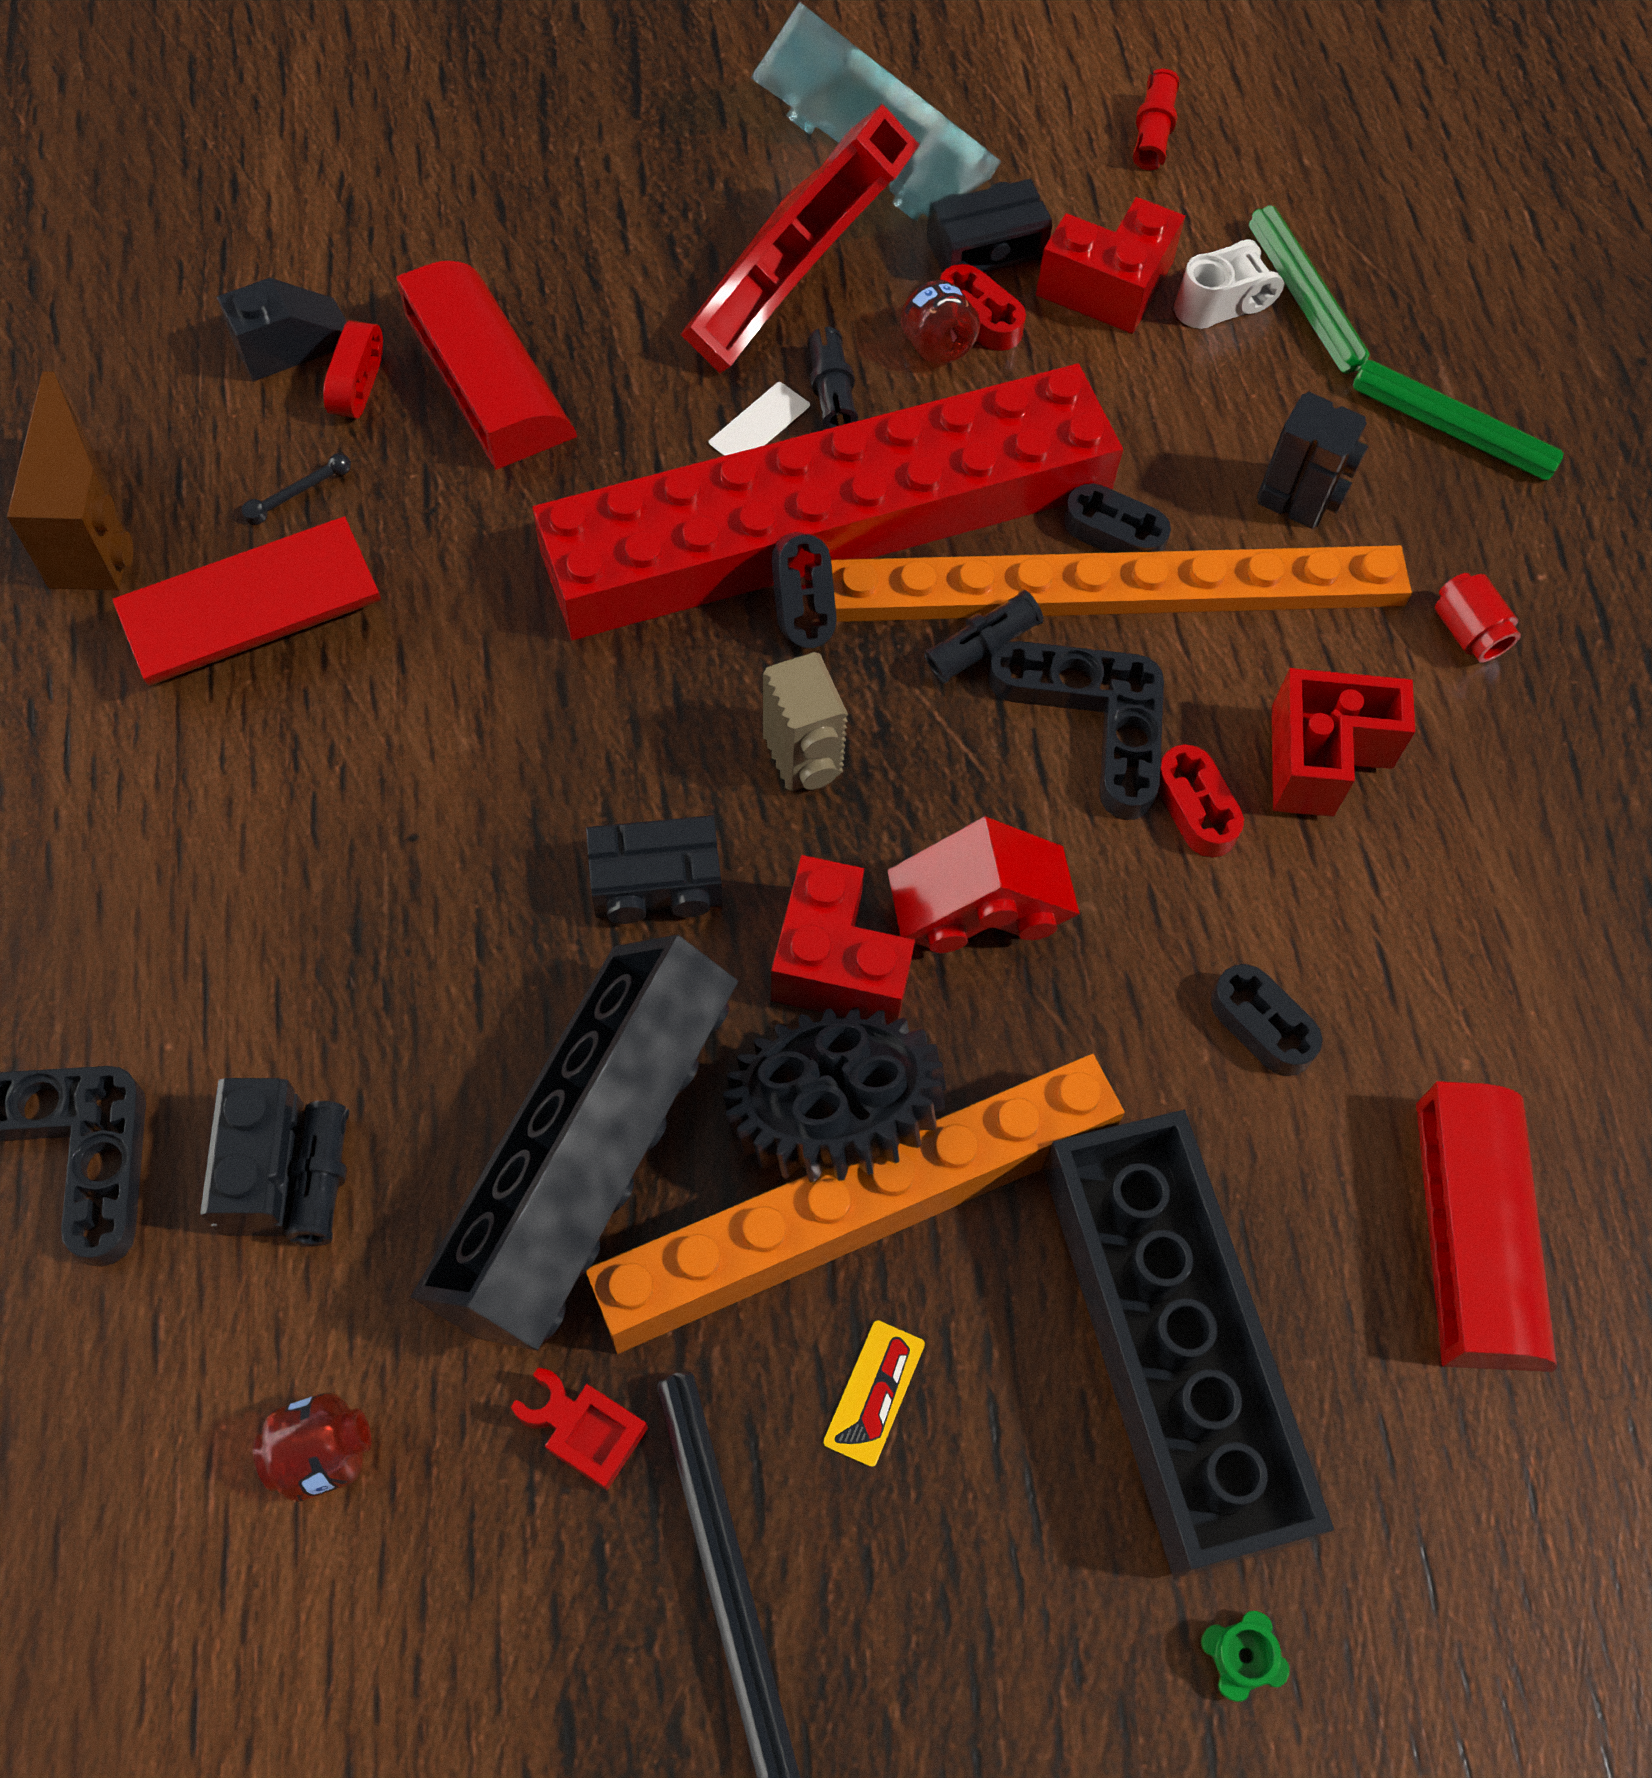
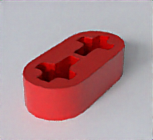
[937,264,1026,351]
[323,320,383,419]
[1158,744,1244,858]

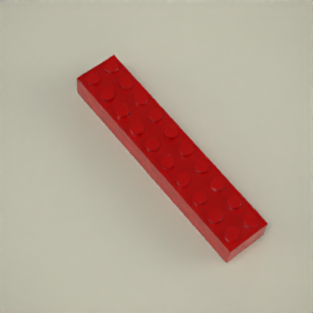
[532,363,1123,641]

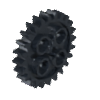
[723,1007,946,1182]

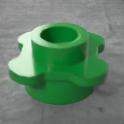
[1202,1611,1290,1702]

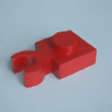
[511,1368,648,1491]

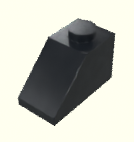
[217,278,347,382]

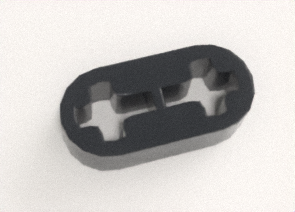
[1063,483,1171,553]
[772,532,837,648]
[1210,964,1323,1076]

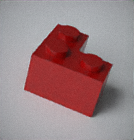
[1036,197,1186,334]
[1272,668,1415,817]
[887,816,1080,953]
[771,855,915,1025]

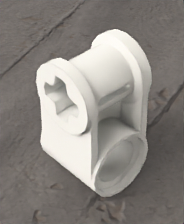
[1174,239,1284,329]

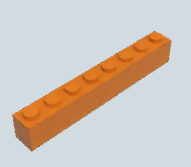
[586,1054,1125,1354]

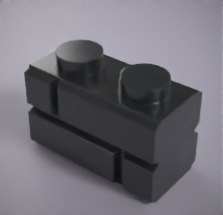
[926,179,1053,273]
[1256,392,1369,529]
[586,815,722,924]
[200,1078,304,1236]

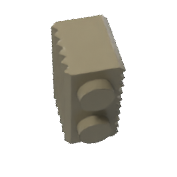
[763,652,848,791]

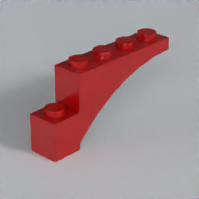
[680,103,920,373]

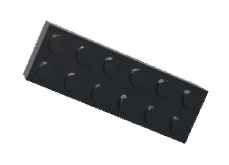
[410,935,738,1351]
[1042,1109,1335,1579]

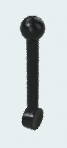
[242,453,351,525]

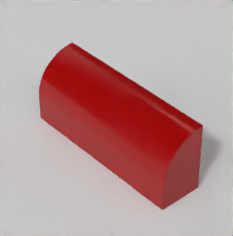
[396,261,577,470]
[112,516,381,686]
[1416,1081,1557,1372]

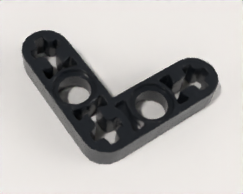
[988,641,1164,820]
[0,1066,146,1267]

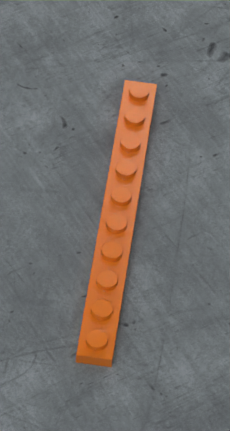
[831,545,1412,622]

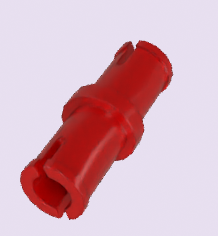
[1132,68,1180,170]

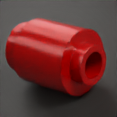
[1435,573,1521,663]

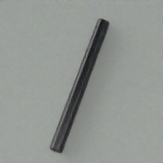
[657,1372,801,1778]

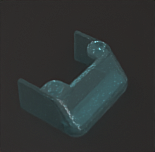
[751,2,1002,221]

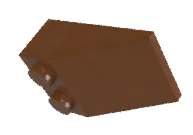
[7,371,133,590]

